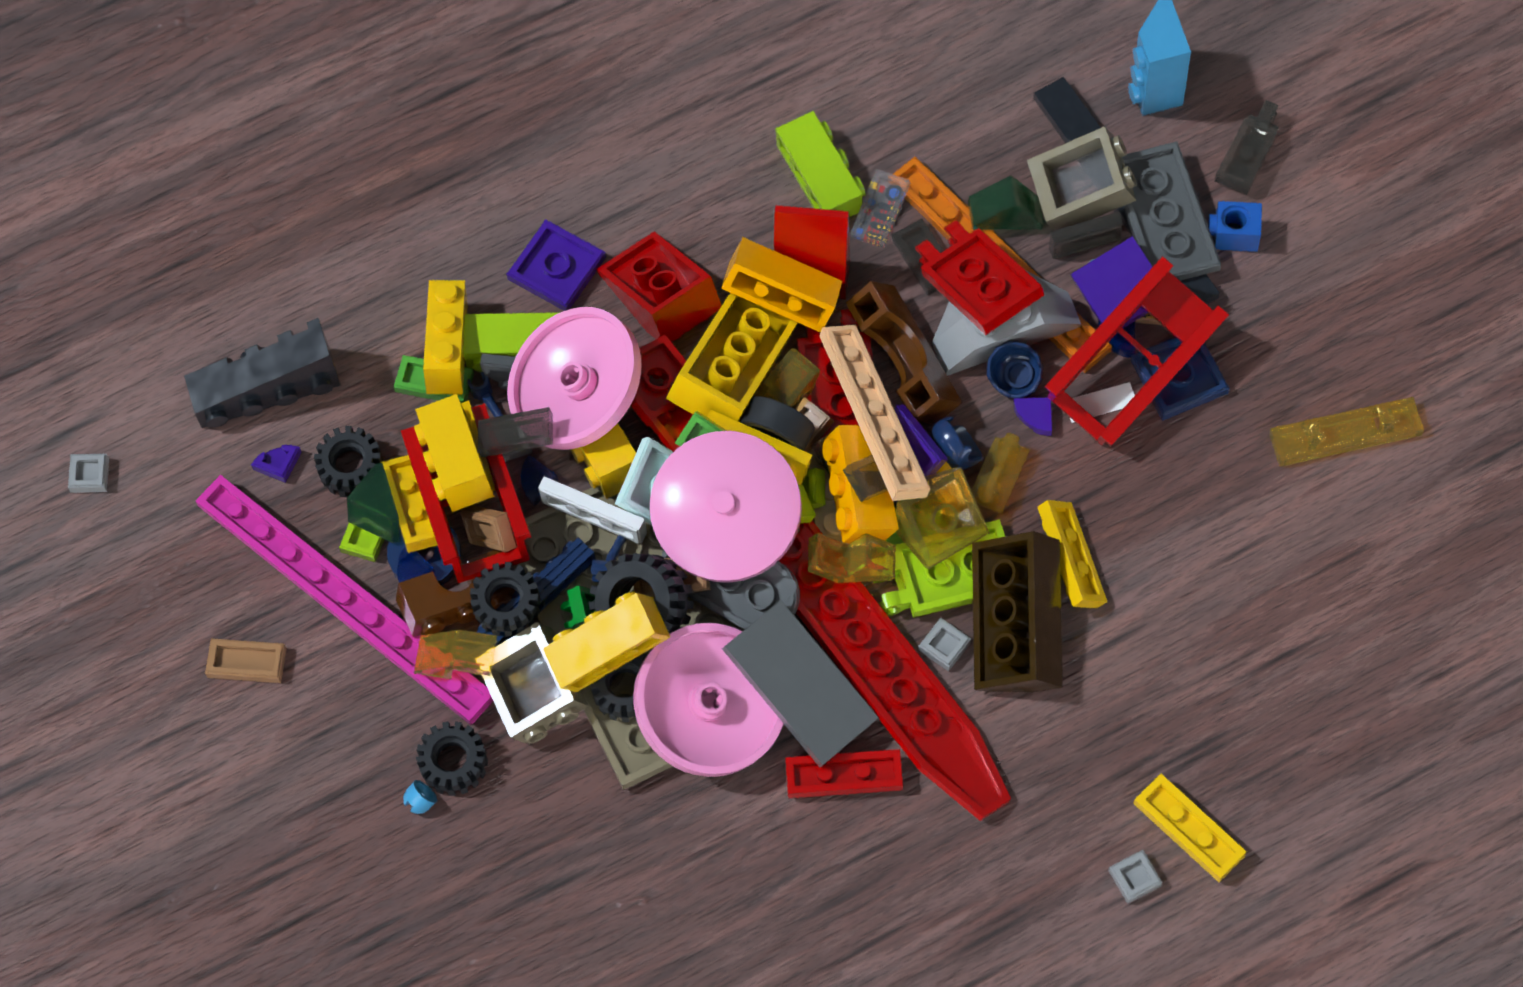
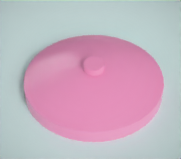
[507,307,642,450]
[650,431,802,582]
[634,623,783,777]

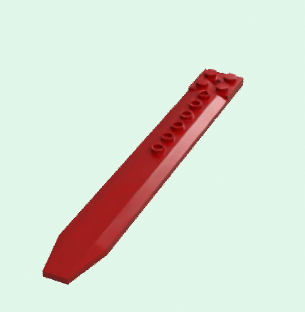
[630,335,1011,821]

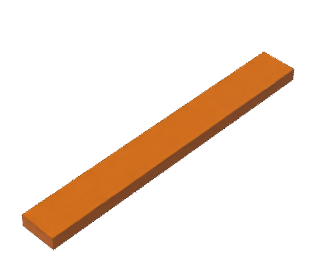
[889,156,1112,373]

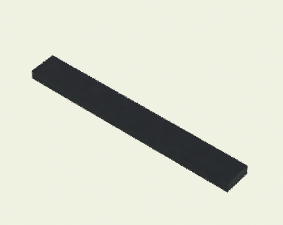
[1033,76,1220,304]

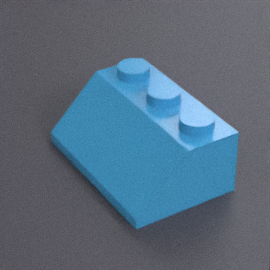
[1128,0,1191,116]

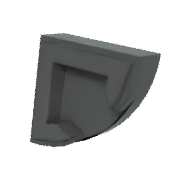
[480,354,516,390]

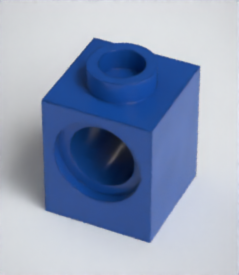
[1208,201,1262,252]

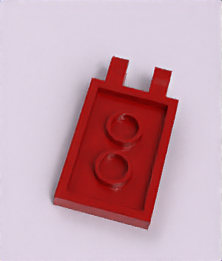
[915,220,1044,335]
[797,309,873,441]

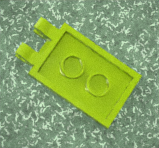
[870,519,1005,618]

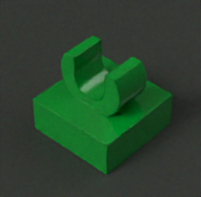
[560,585,596,629]

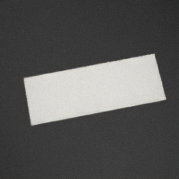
[1070,382,1135,423]

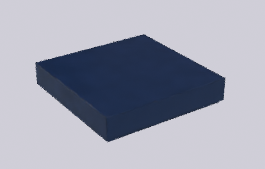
[1130,337,1229,421]

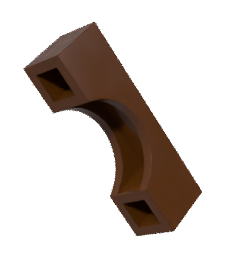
[846,281,963,424]

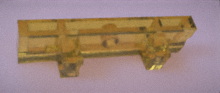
[1269,397,1424,467]

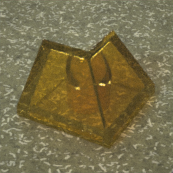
[896,467,989,569]

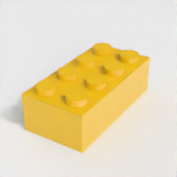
[666,293,798,422]

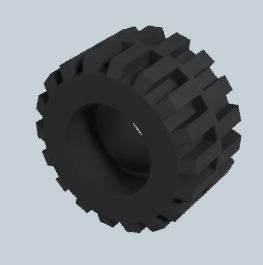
[589,553,694,648]

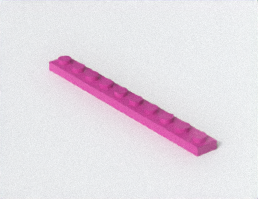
[196,475,493,725]

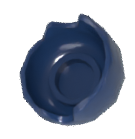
[987,341,1044,399]
[931,417,984,471]

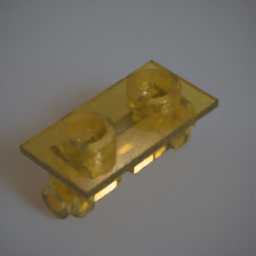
[970,433,1030,514]

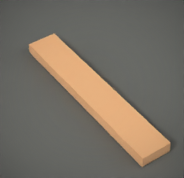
[820,325,930,501]

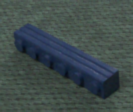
[476,538,596,650]

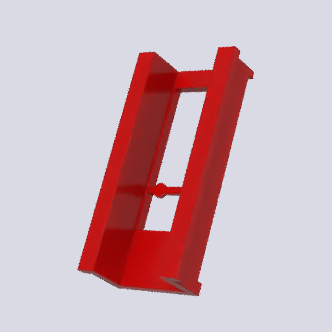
[1045,256,1229,446]
[401,403,531,584]

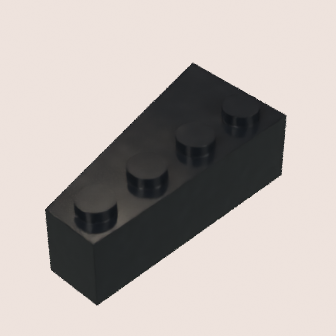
[184,318,341,428]

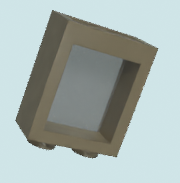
[1027,126,1137,234]
[475,622,589,744]

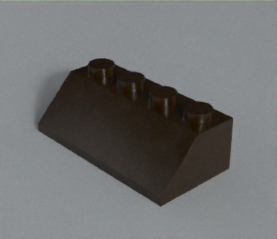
[972,531,1063,692]

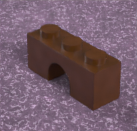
[396,550,516,637]

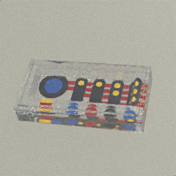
[850,169,911,249]

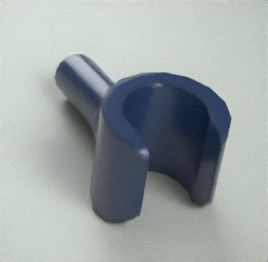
[467,372,505,422]
[591,535,626,582]

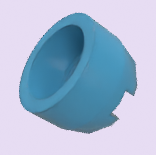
[403,780,437,814]

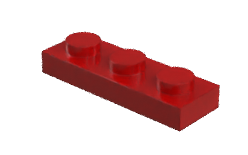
[785,749,903,799]

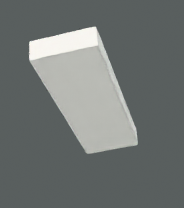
[538,476,647,544]

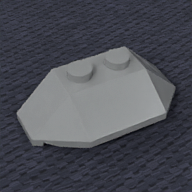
[932,270,1081,376]

